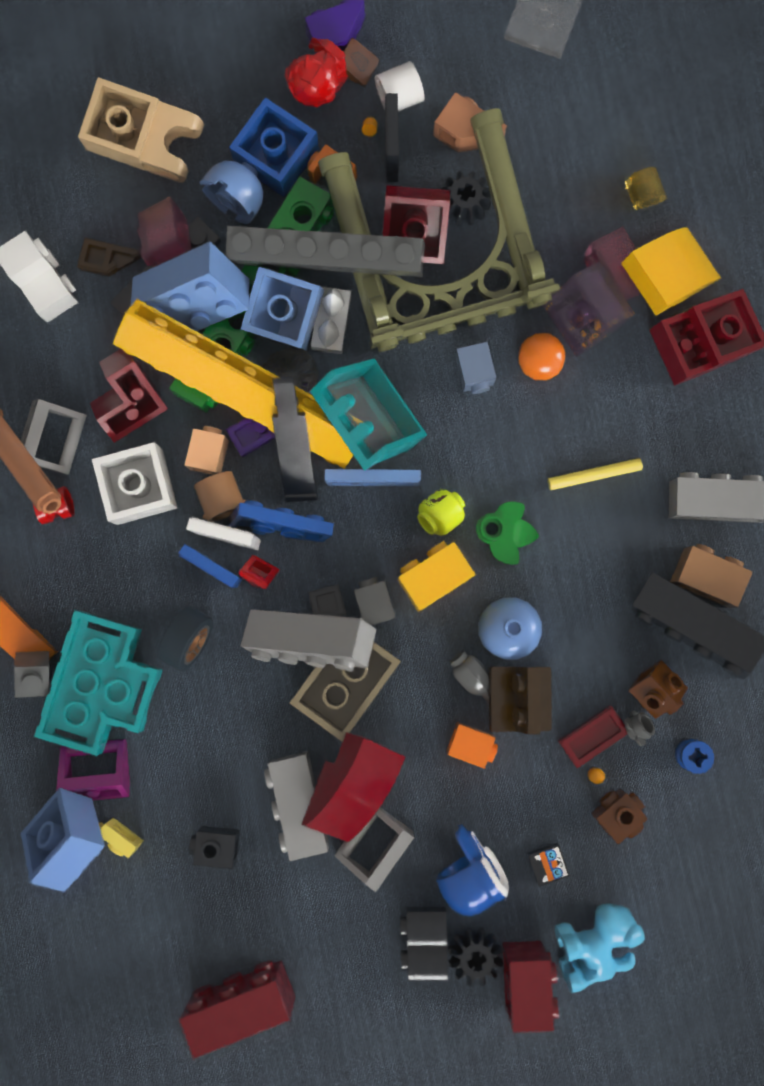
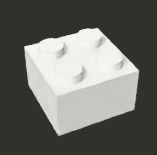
[92,442,178,525]

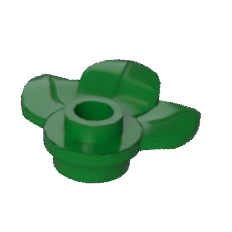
[476,501,539,565]

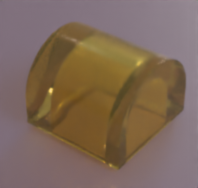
[625,167,667,211]

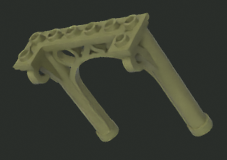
[318,108,560,353]

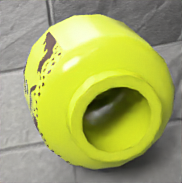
[417,489,465,536]

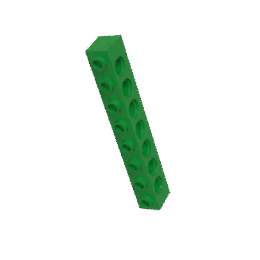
[169,176,335,414]

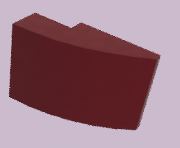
[649,289,764,386]
[301,732,405,842]

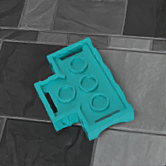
[34,610,163,756]

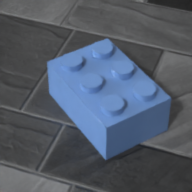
[131,242,249,331]

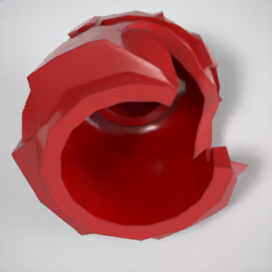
[284,38,348,108]

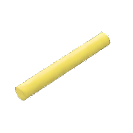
[548,458,643,490]

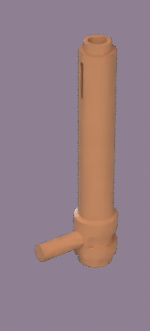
[0,408,61,514]

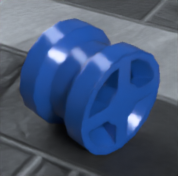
[675,738,714,774]

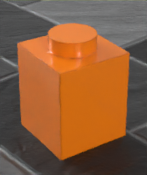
[446,722,498,769]

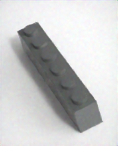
[226,226,425,277]

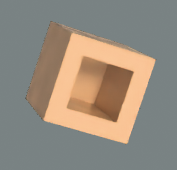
[185,426,229,475]

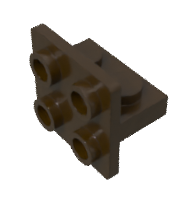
[489,666,552,734]

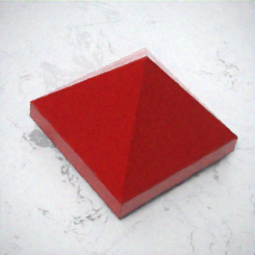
[238,555,280,589]

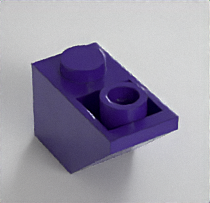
[305,0,365,54]

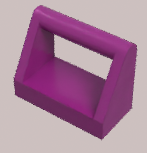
[56,739,130,801]

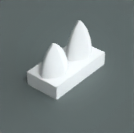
[311,287,351,354]

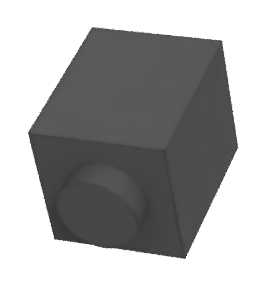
[354,577,396,626]
[14,651,49,698]

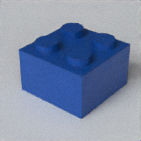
[229,97,319,197]

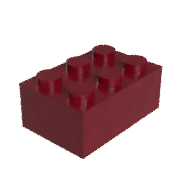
[179,960,296,1059]

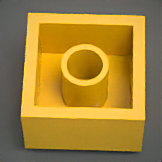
[398,541,476,612]

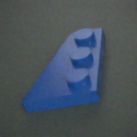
[226,501,334,542]

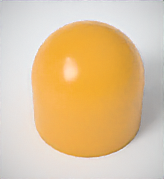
[362,117,378,137]
[587,767,605,784]

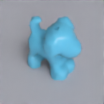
[555,903,645,993]

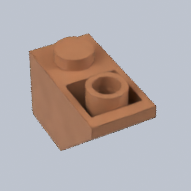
[433,92,507,153]

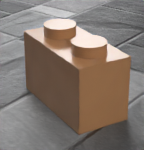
[670,544,753,608]

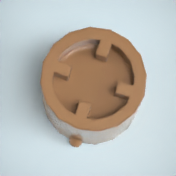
[194,471,246,522]

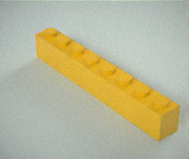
[113,299,362,469]

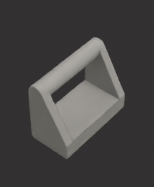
[20,399,87,475]
[334,807,414,892]

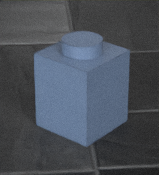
[455,342,496,394]

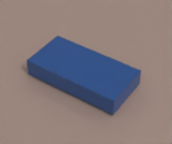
[179,544,243,588]

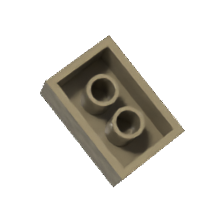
[290,642,401,742]

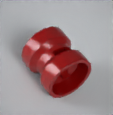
[33,486,75,524]

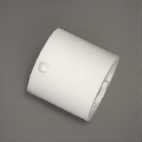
[375,61,424,112]

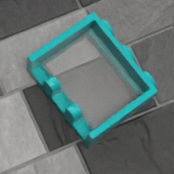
[310,359,427,471]

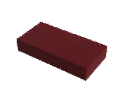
[557,705,627,769]

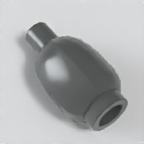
[449,650,489,704]

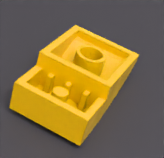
[621,227,721,316]

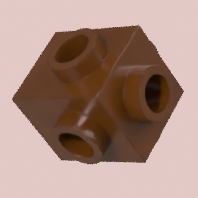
[628,659,688,719]
[591,789,648,845]

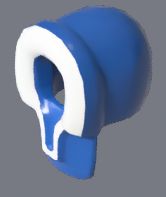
[437,824,509,916]

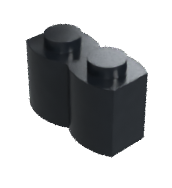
[400,907,448,981]

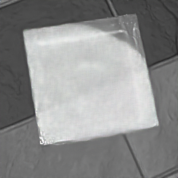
[504,0,582,59]

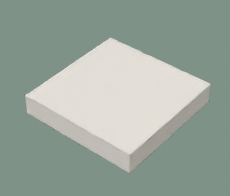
[186,517,261,551]

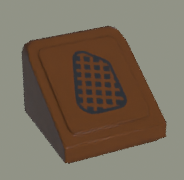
[344,38,380,87]

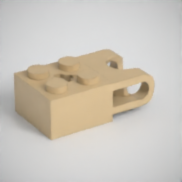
[78,77,204,182]

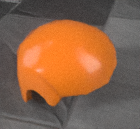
[518,333,565,381]

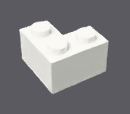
[0,231,78,323]

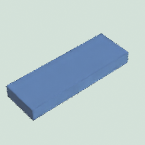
[325,469,421,486]

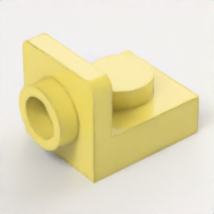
[99,817,144,858]

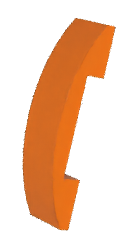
[0,596,58,660]

